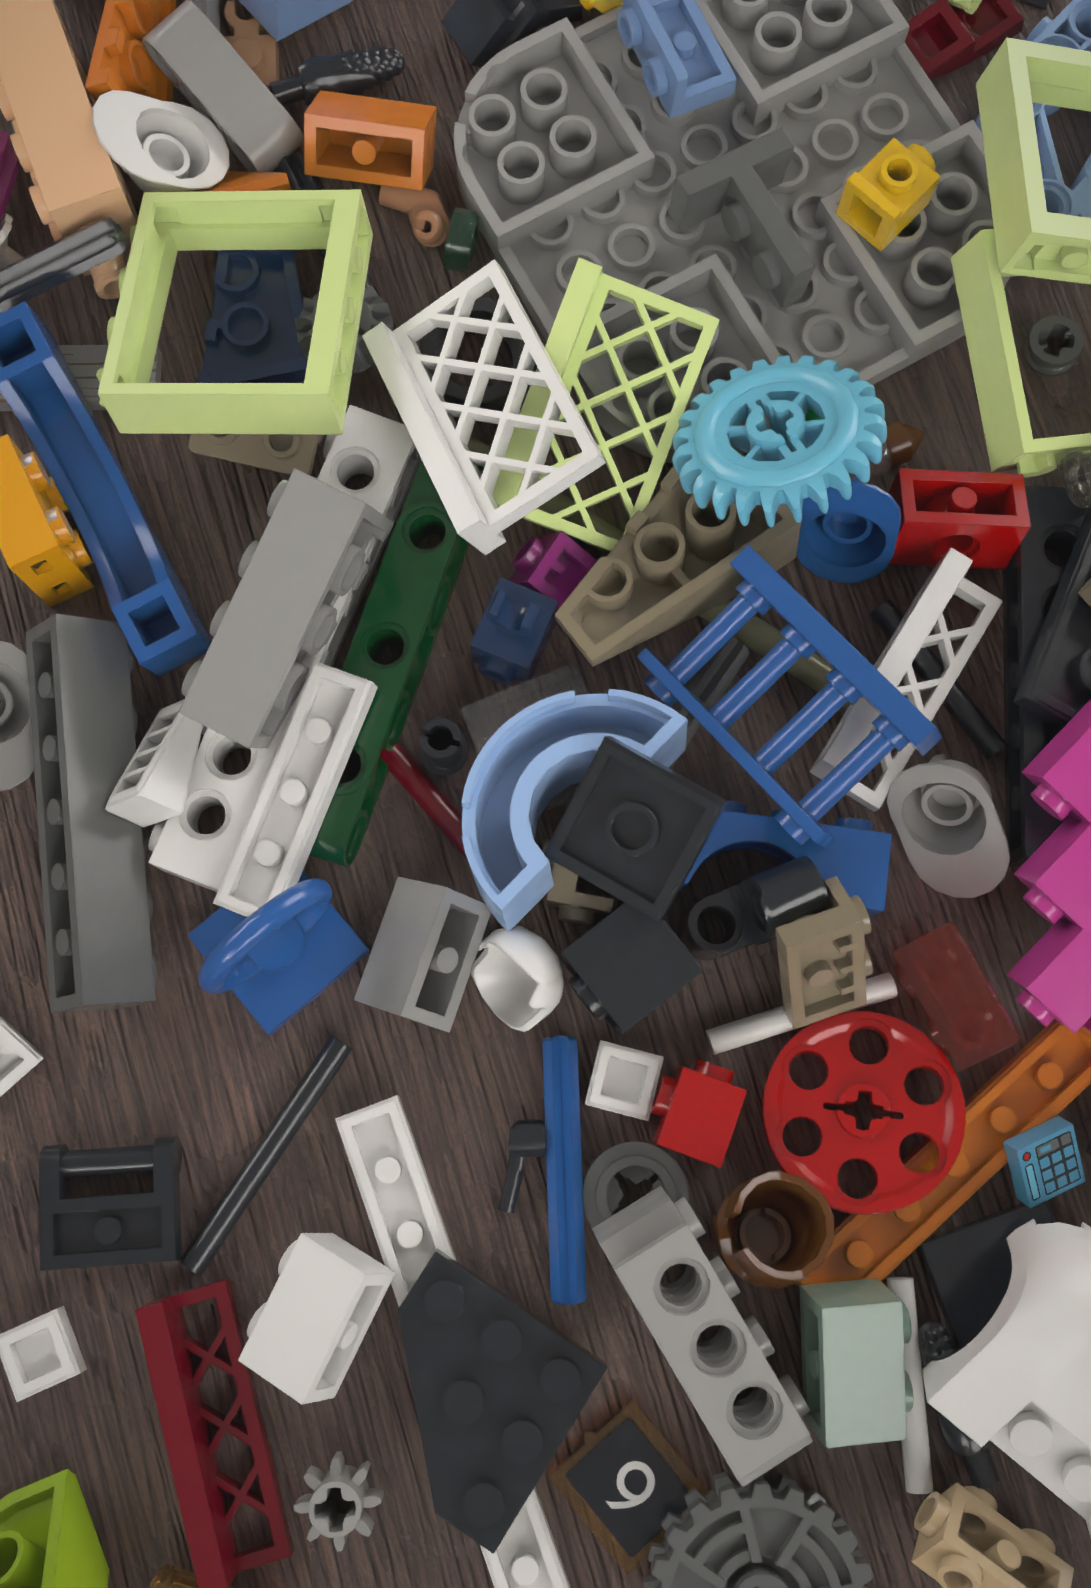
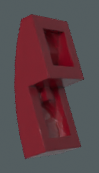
[905,0,1024,79]

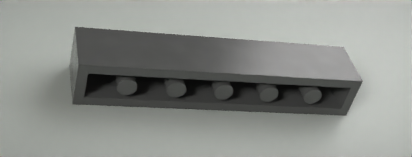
[25,614,158,1013]

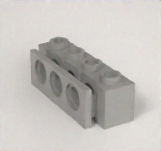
[592,1186,813,1487]

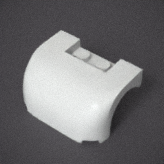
[922,1219,1091,1537]

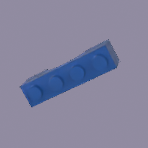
[680,800,892,918]

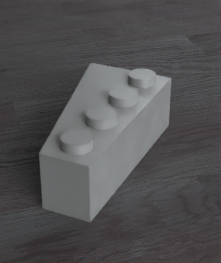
[178,468,394,748]

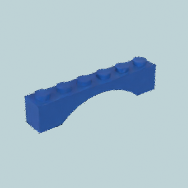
[0,301,211,677]

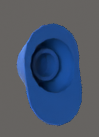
[796,476,901,583]

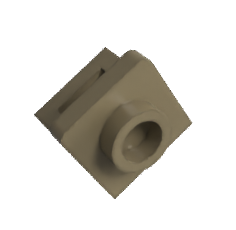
[543,838,613,926]

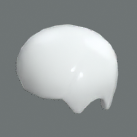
[471,926,564,1032]

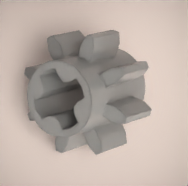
[294,1451,384,1552]

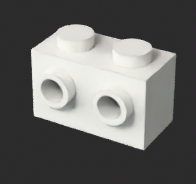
[238,1233,396,1405]

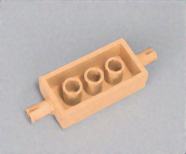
[0,0,138,299]

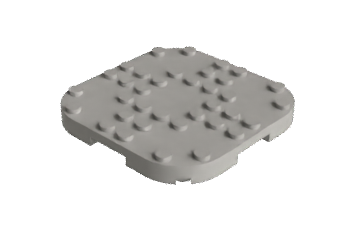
[454,0,1010,463]

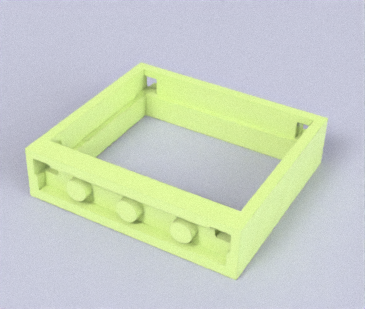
[976,37,1091,285]
[96,189,373,435]
[951,229,1091,478]

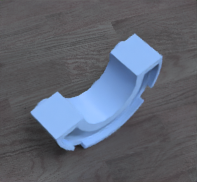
[461,689,688,932]

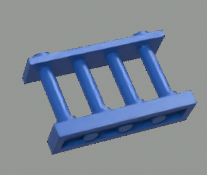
[637,545,942,848]

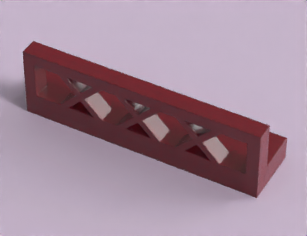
[135,1278,294,1588]

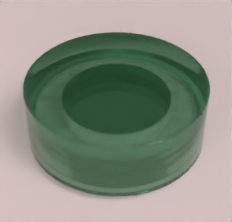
[443,207,479,273]

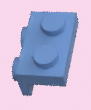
[617,0,737,119]

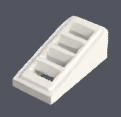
[105,699,203,827]

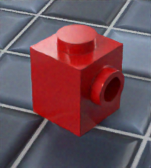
[651,1059,747,1168]

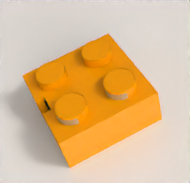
[0,434,95,607]

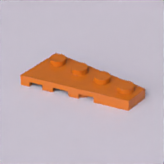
[84,0,176,102]

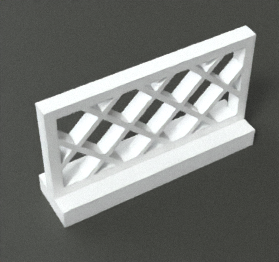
[362,259,606,555]

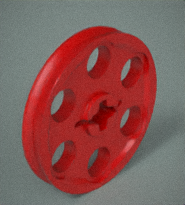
[762,1011,966,1215]

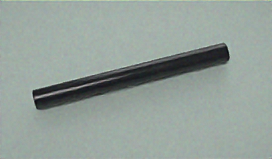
[180,1035,353,1275]

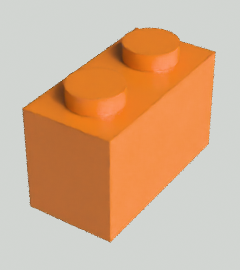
[304,90,437,191]

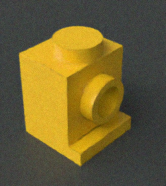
[835,138,941,252]

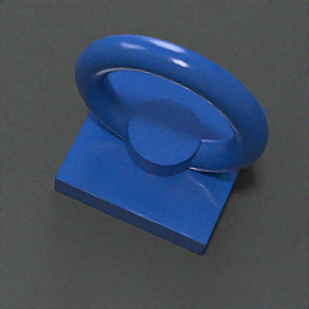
[187,871,371,1035]

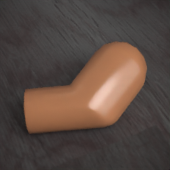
[379,185,450,247]

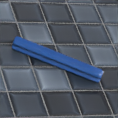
[542,1036,587,1305]

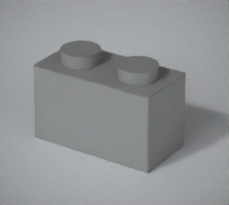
[354,876,491,1033]

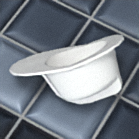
[92,90,229,192]

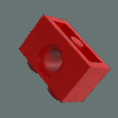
[888,468,1031,569]

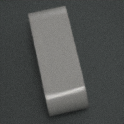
[142,0,304,172]

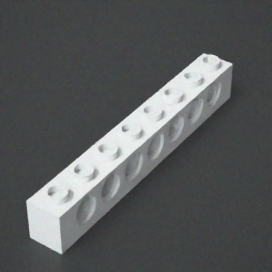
[148,405,421,892]

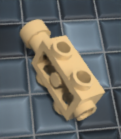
[911,1482,1074,1588]

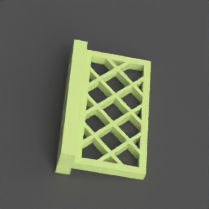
[492,258,720,552]

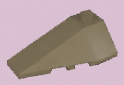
[555,446,801,667]

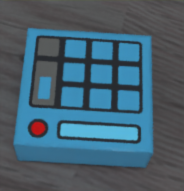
[1003,1116,1086,1208]

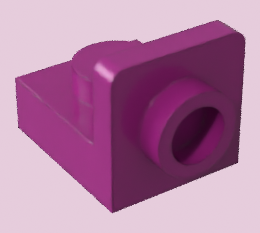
[508,531,597,609]

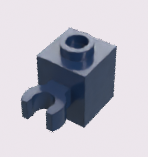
[470,577,558,685]

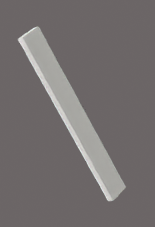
[335,1095,571,1588]

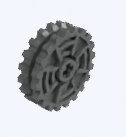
[643,1471,874,1588]

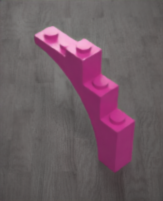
[1006,699,1091,1034]

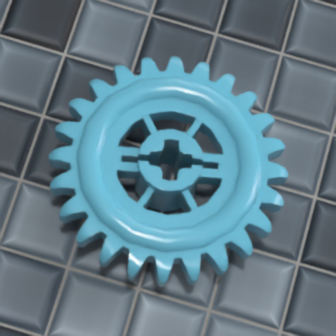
[672,355,887,528]

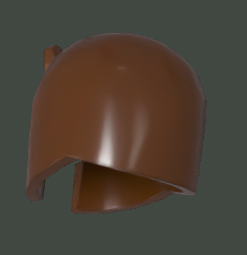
[711,1171,834,1289]

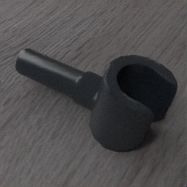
[498,1119,545,1213]

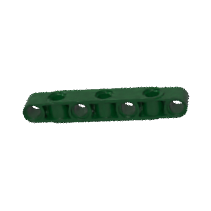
[309,459,484,867]

